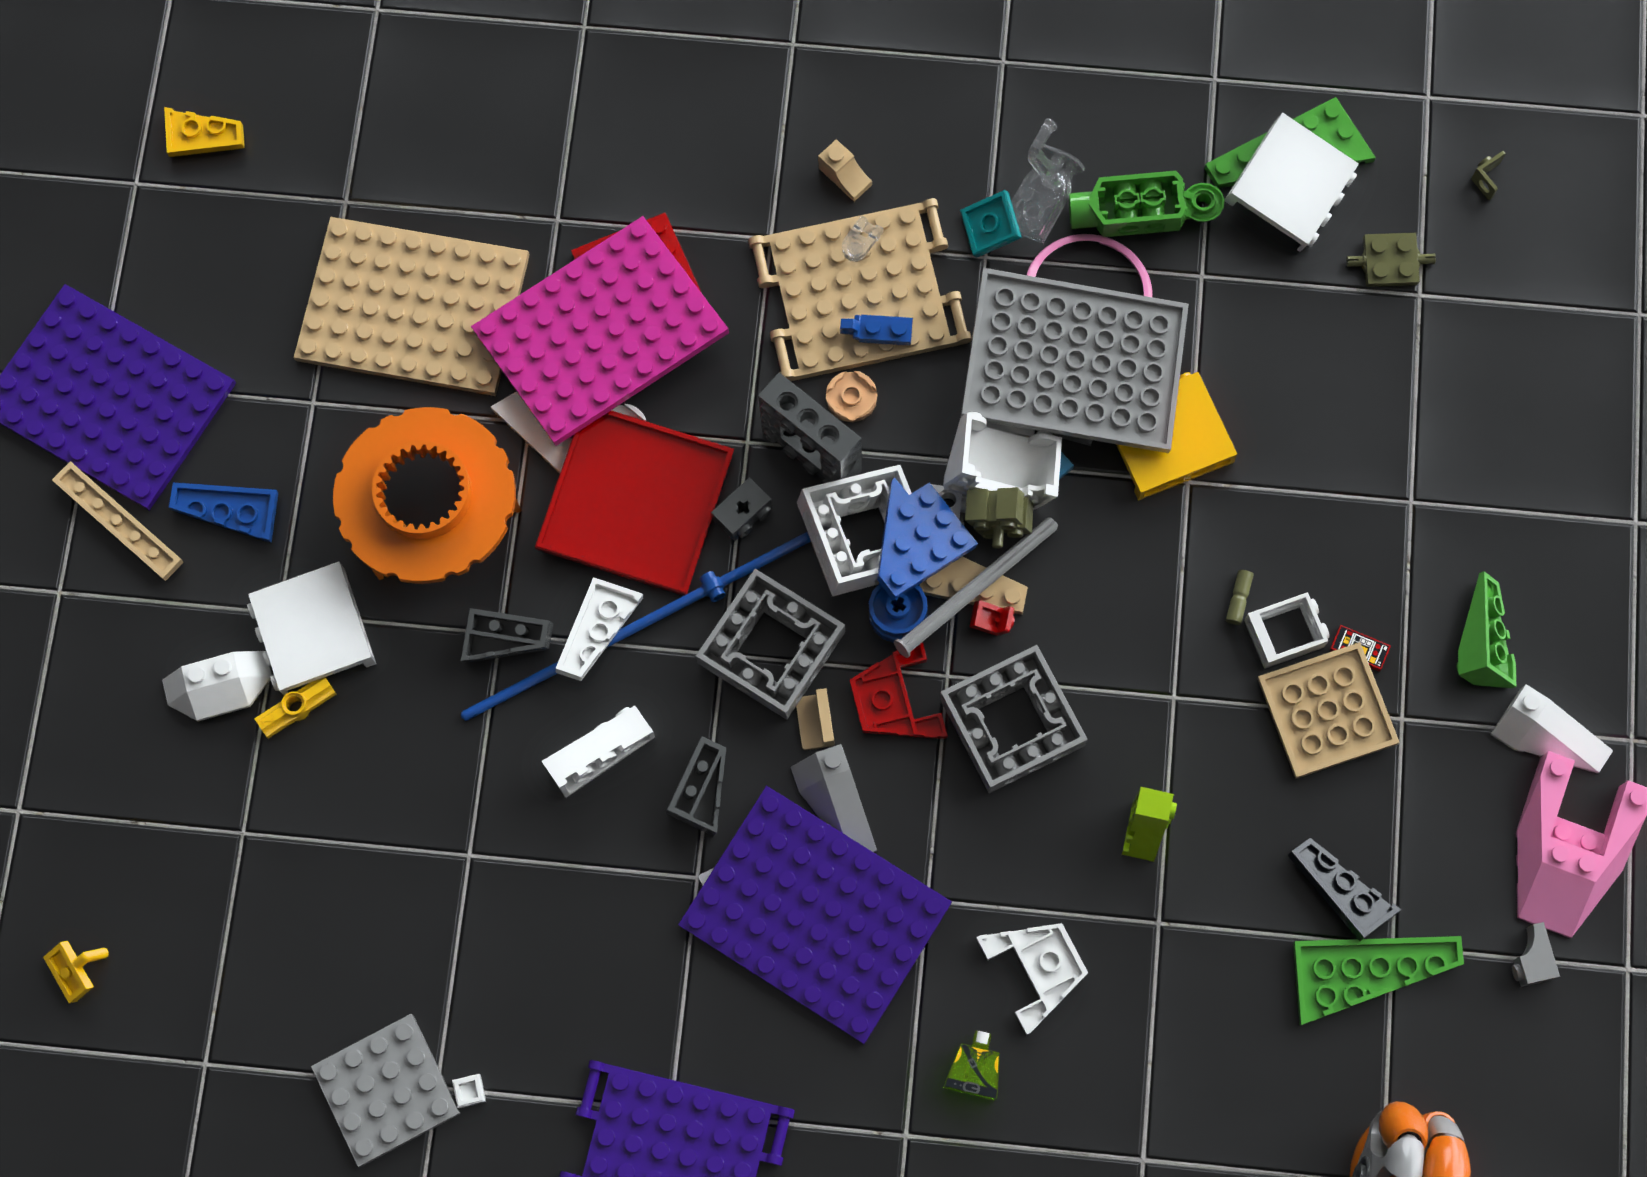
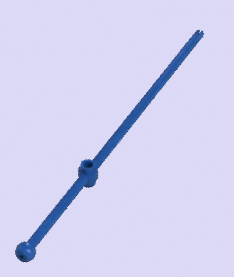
[461,531,811,720]

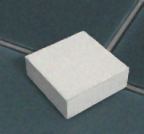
[452,1074,486,1108]

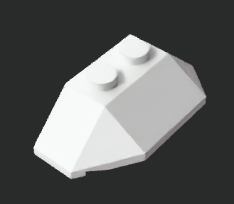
[162,651,272,721]

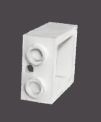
[1244,592,1329,669]

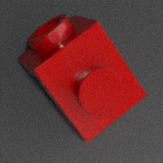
[969,600,1015,636]

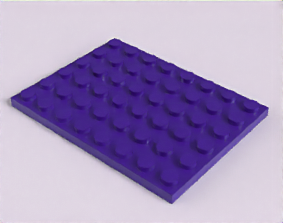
[0,284,236,511]
[678,786,952,1044]

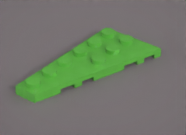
[1204,97,1376,188]
[1293,936,1464,1026]

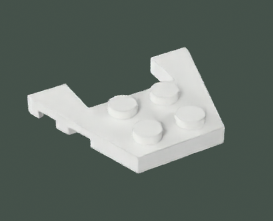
[976,923,1088,1035]

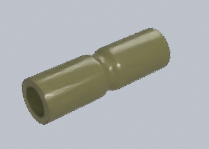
[1226,570,1254,625]

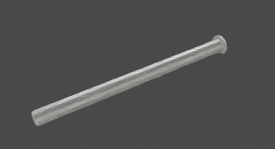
[894,517,1058,658]

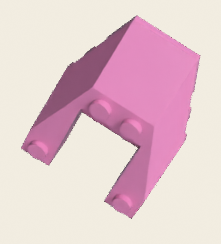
[1516,751,1647,938]

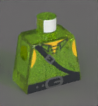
[944,1031,999,1101]

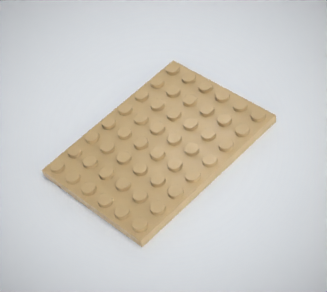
[294,217,530,396]

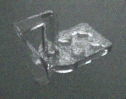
[1011,118,1085,244]

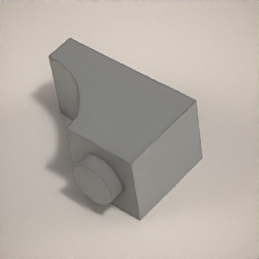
[1512,922,1560,987]

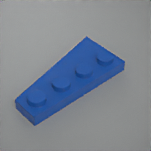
[169,482,279,543]

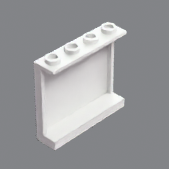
[1225,112,1359,252]
[247,562,376,696]

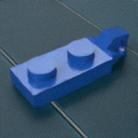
[840,314,913,346]

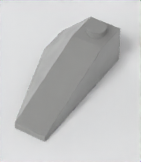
[791,744,877,852]

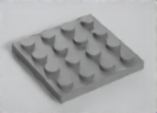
[311,1014,461,1167]

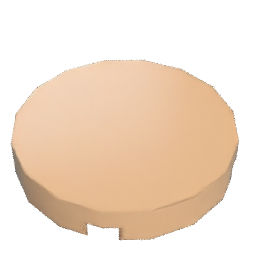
[826,371,878,422]

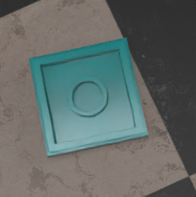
[960,190,1022,258]

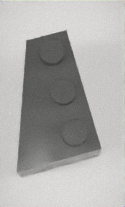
[461,608,554,663]
[665,736,726,836]

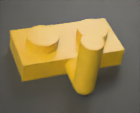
[43,941,109,1003]

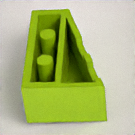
[1122,787,1177,862]

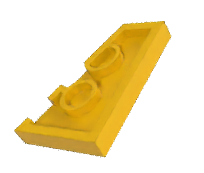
[164,107,244,157]

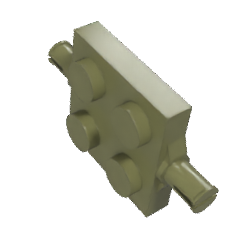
[1346,233,1436,287]

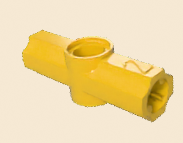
[254,677,337,739]

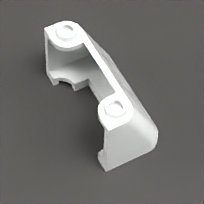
[943,412,1062,510]

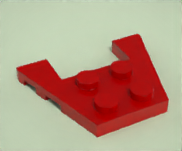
[850,642,948,739]

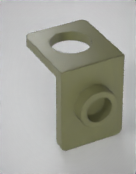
[1471,151,1506,200]

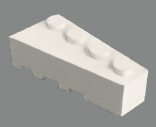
[542,706,655,798]

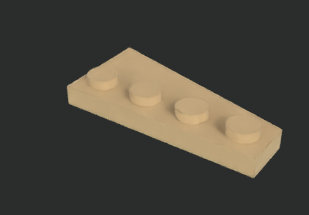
[920,557,1028,615]

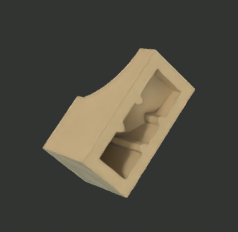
[818,139,872,201]

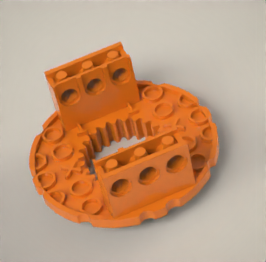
[333,407,522,584]

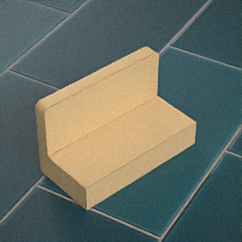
[796,688,835,750]

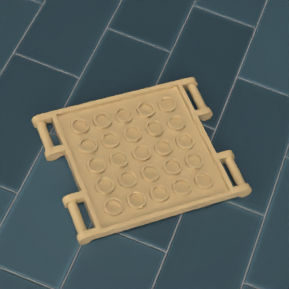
[748,198,972,381]

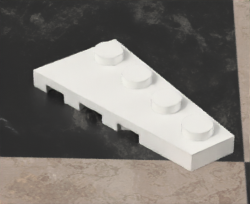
[491,392,572,474]
[556,577,643,681]

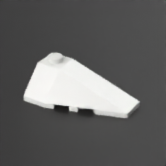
[1490,684,1613,773]

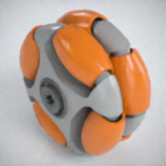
[1350,1101,1471,1177]

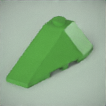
[1457,572,1517,688]

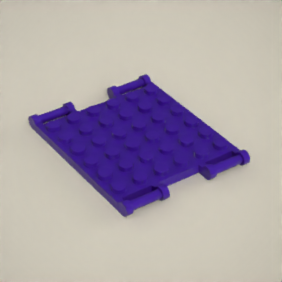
[559,1060,795,1177]

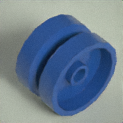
[869,583,927,643]

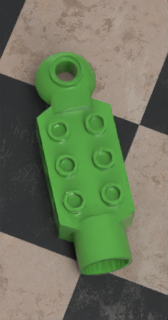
[1069,171,1225,237]

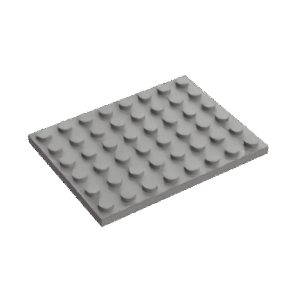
[961,268,1189,453]

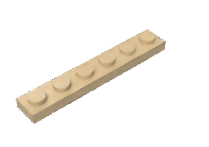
[52,461,184,581]

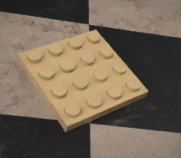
[1257,642,1400,779]

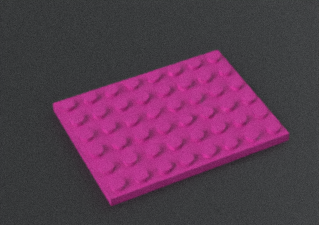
[471,216,729,446]

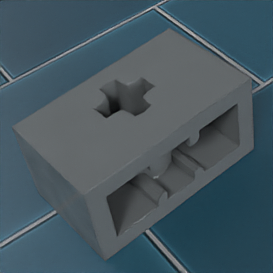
[711,477,772,541]

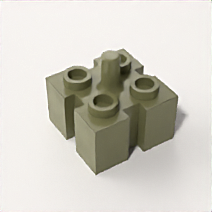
[965,487,1034,549]

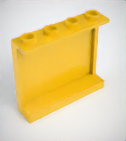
[1116,372,1238,500]

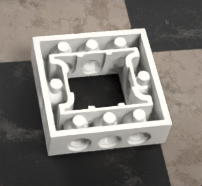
[797,465,911,596]

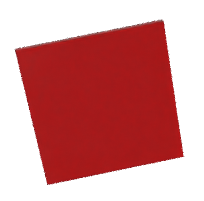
[535,411,734,596]

